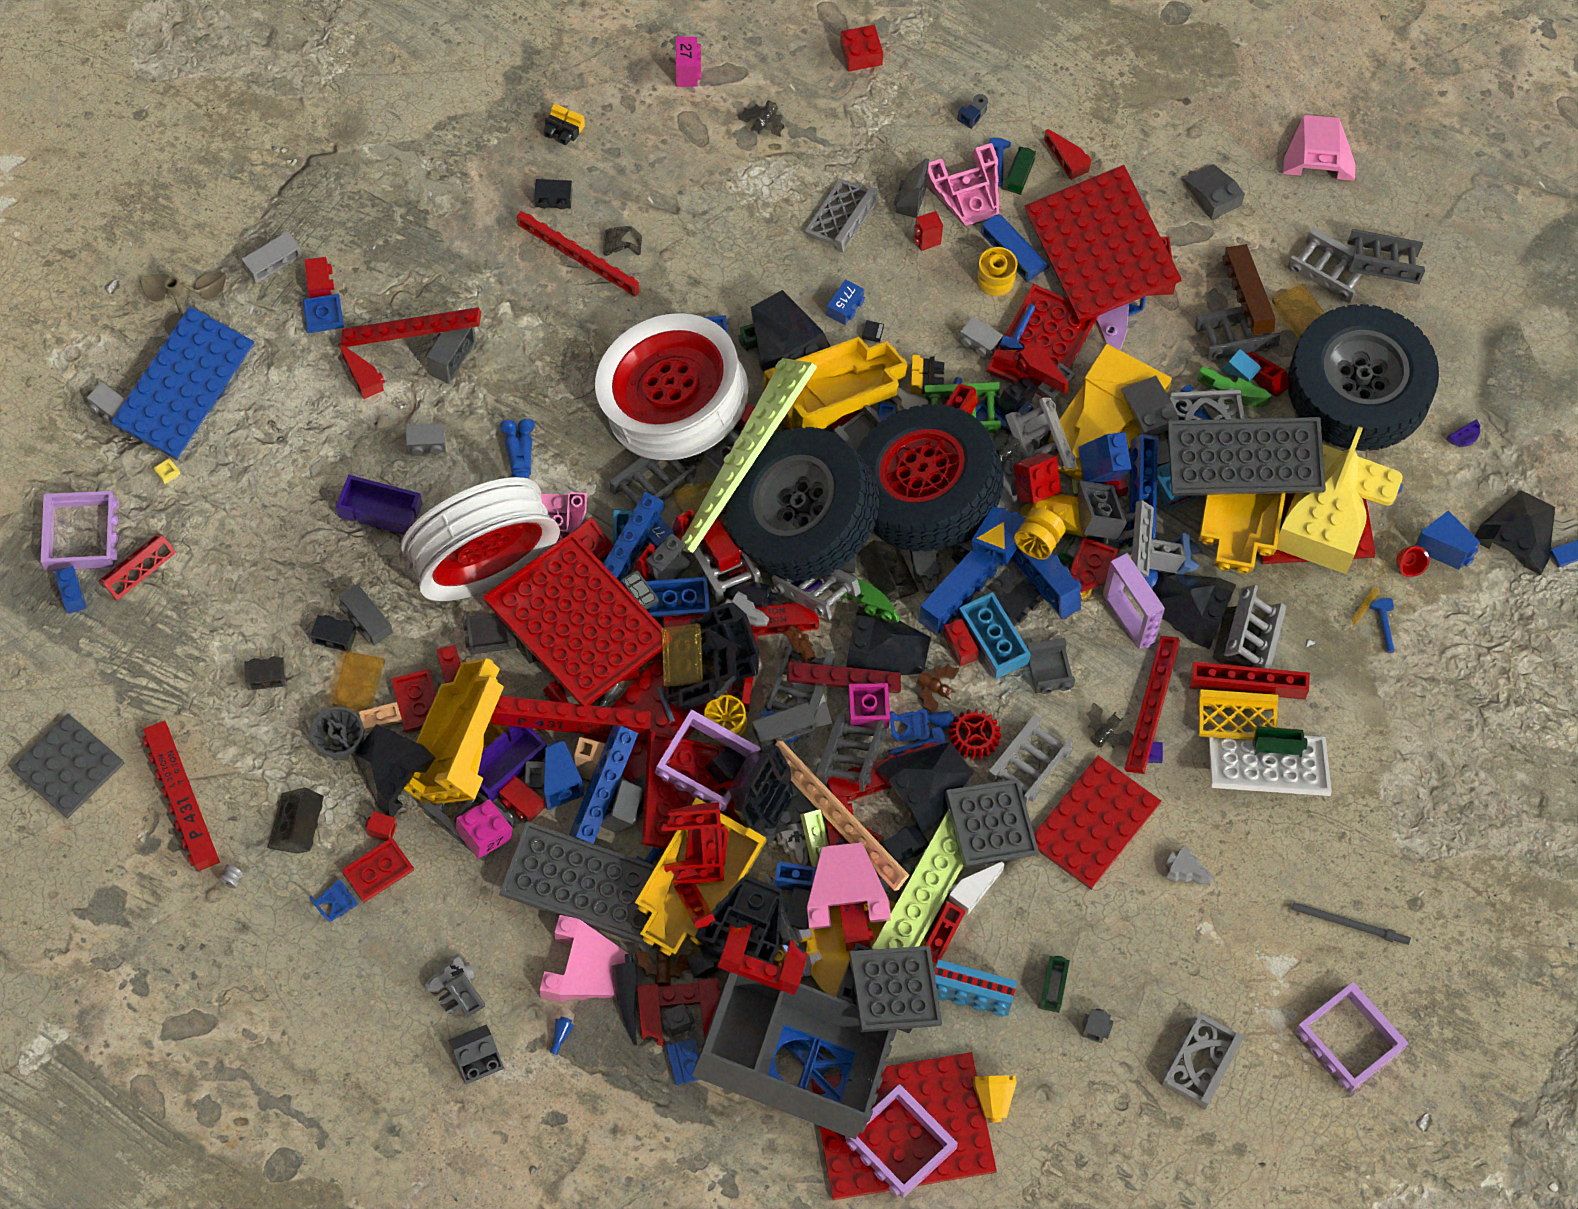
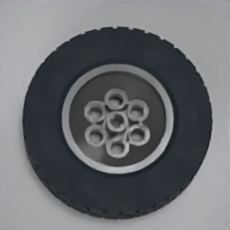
[1288,304,1439,451]
[726,427,879,581]

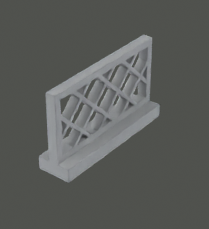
[805,179,879,252]

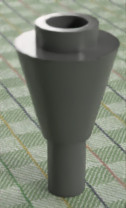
[598,682,623,707]

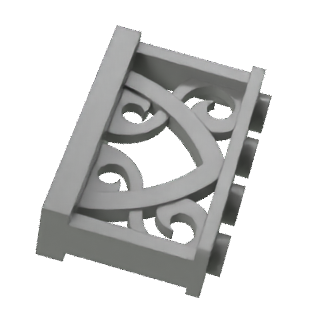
[1168,388,1245,420]
[1161,1013,1245,1110]

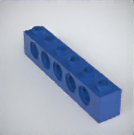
[1128,434,1158,547]
[603,492,666,584]
[569,724,638,844]

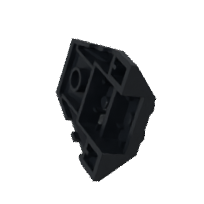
[750,290,831,372]
[1475,490,1555,575]
[1152,572,1236,649]
[672,602,759,680]
[846,606,931,676]
[354,724,436,817]
[875,741,974,833]
[695,875,783,964]

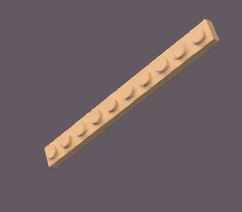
[775,741,909,891]

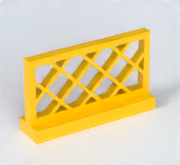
[1198,689,1278,740]

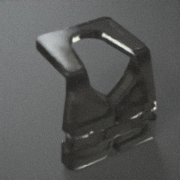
[603,226,642,256]

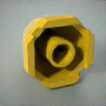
[973,1075,1016,1122]

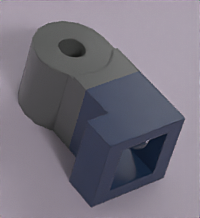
[957,94,988,129]

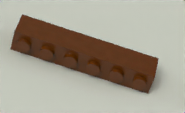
[1222,244,1276,335]

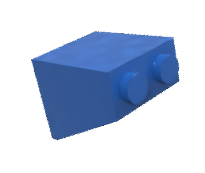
[1078,432,1131,483]
[1415,510,1480,570]
[544,741,584,810]

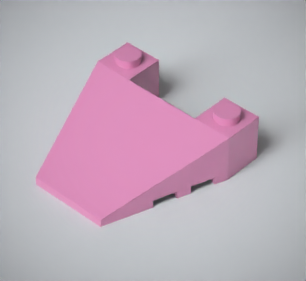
[927,143,999,226]
[807,842,891,930]
[539,915,634,1002]

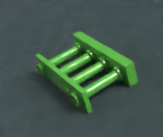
[925,382,1001,433]

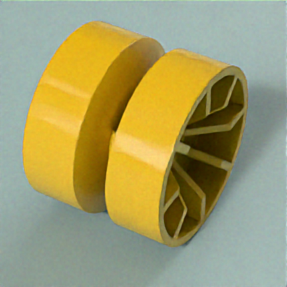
[977,247,1017,296]
[1014,508,1065,560]
[704,695,748,746]

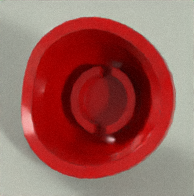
[1396,545,1430,577]

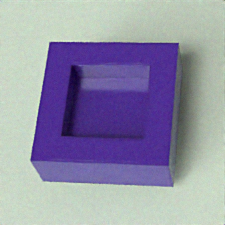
[1148,742,1163,763]

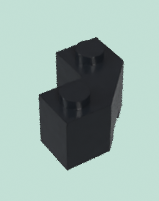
[880,825,929,866]
[686,945,721,978]

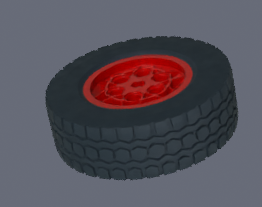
[856,404,1004,552]

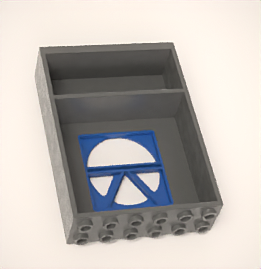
[692,972,897,1140]

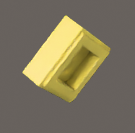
[154,458,180,484]

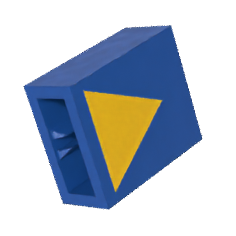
[971,506,1025,564]

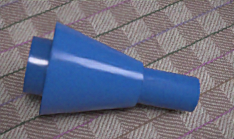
[928,710,955,729]
[550,1016,575,1055]

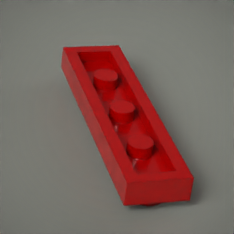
[674,883,715,929]

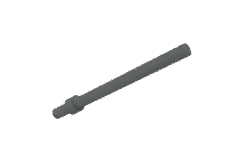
[1292,902,1411,945]

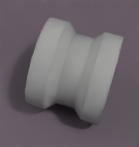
[218,865,244,889]

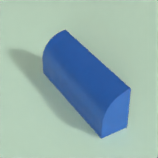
[981,214,1049,282]

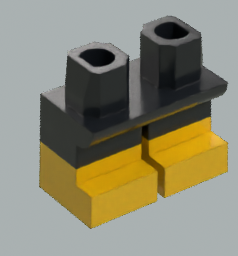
[543,103,585,145]
[911,355,944,394]

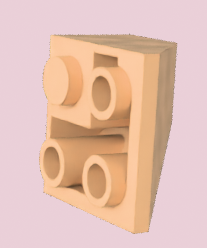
[574,737,606,780]

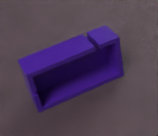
[336,475,422,535]
[478,726,548,802]

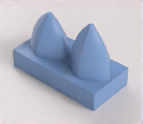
[1173,533,1202,574]

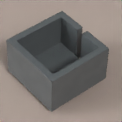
[601,780,643,833]

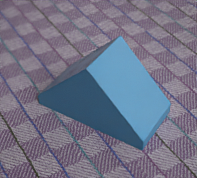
[1221,349,1261,381]
[613,509,633,546]

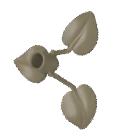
[141,272,227,336]

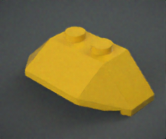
[1019,494,1087,537]

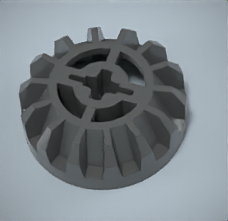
[310,707,365,761]

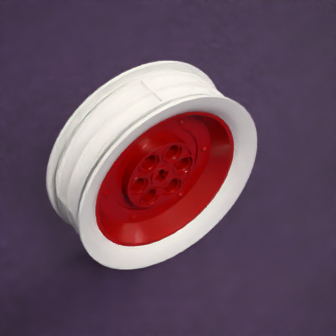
[595,313,749,460]
[401,477,560,601]

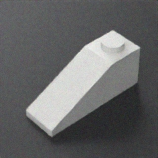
[948,862,1004,916]

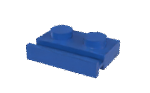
[666,1038,700,1086]

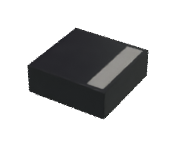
[862,320,884,343]

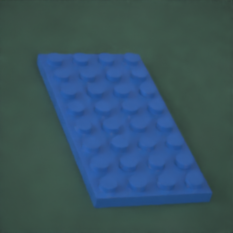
[111,306,254,460]

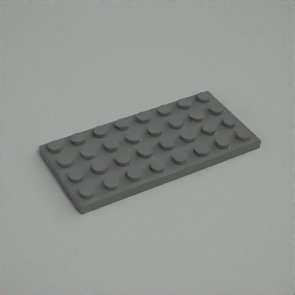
[1167,417,1326,496]
[499,821,656,948]

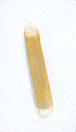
[1351,584,1380,625]

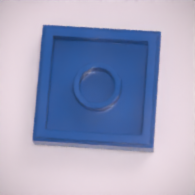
[303,294,344,333]

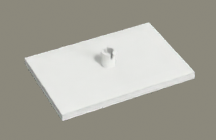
[1208,729,1332,796]

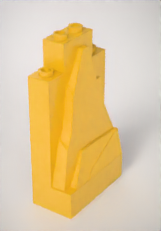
[762,337,907,430]
[1048,344,1172,481]
[1198,493,1285,574]
[403,658,504,804]
[635,797,767,956]

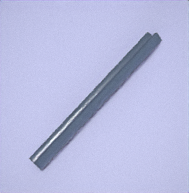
[657,687,675,723]

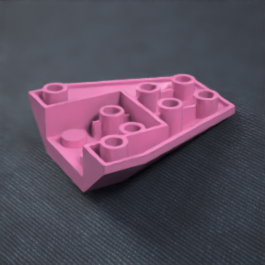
[1283,115,1355,181]
[541,492,587,544]

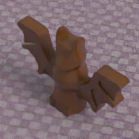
[783,626,816,663]
[916,664,959,714]
[635,946,690,986]

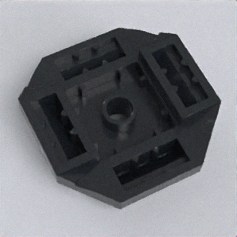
[663,628,737,711]
[729,744,793,832]

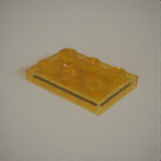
[332,651,385,711]

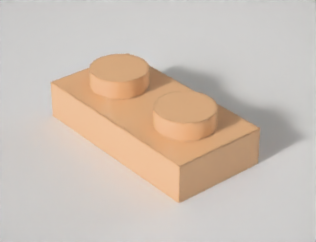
[359,702,402,732]

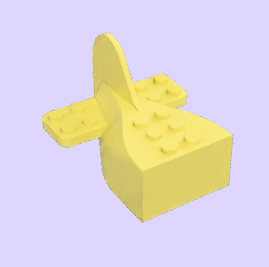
[1277,426,1403,575]

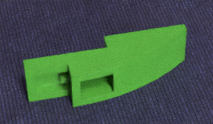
[1197,366,1272,407]
[833,578,900,622]

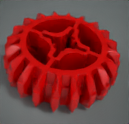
[948,708,1001,760]

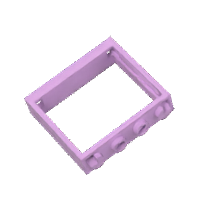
[41,491,119,571]
[1103,553,1165,649]
[655,709,760,812]
[1296,982,1408,1093]
[845,1084,958,1199]

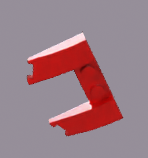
[634,509,694,581]
[661,802,724,884]
[717,925,807,996]
[637,978,720,1046]

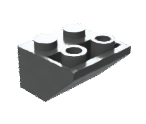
[448,1025,504,1085]

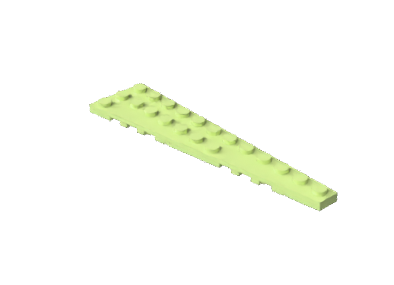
[681,358,817,553]

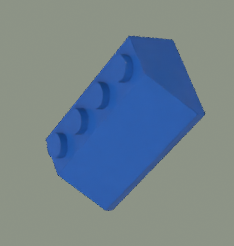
[646,577,710,617]

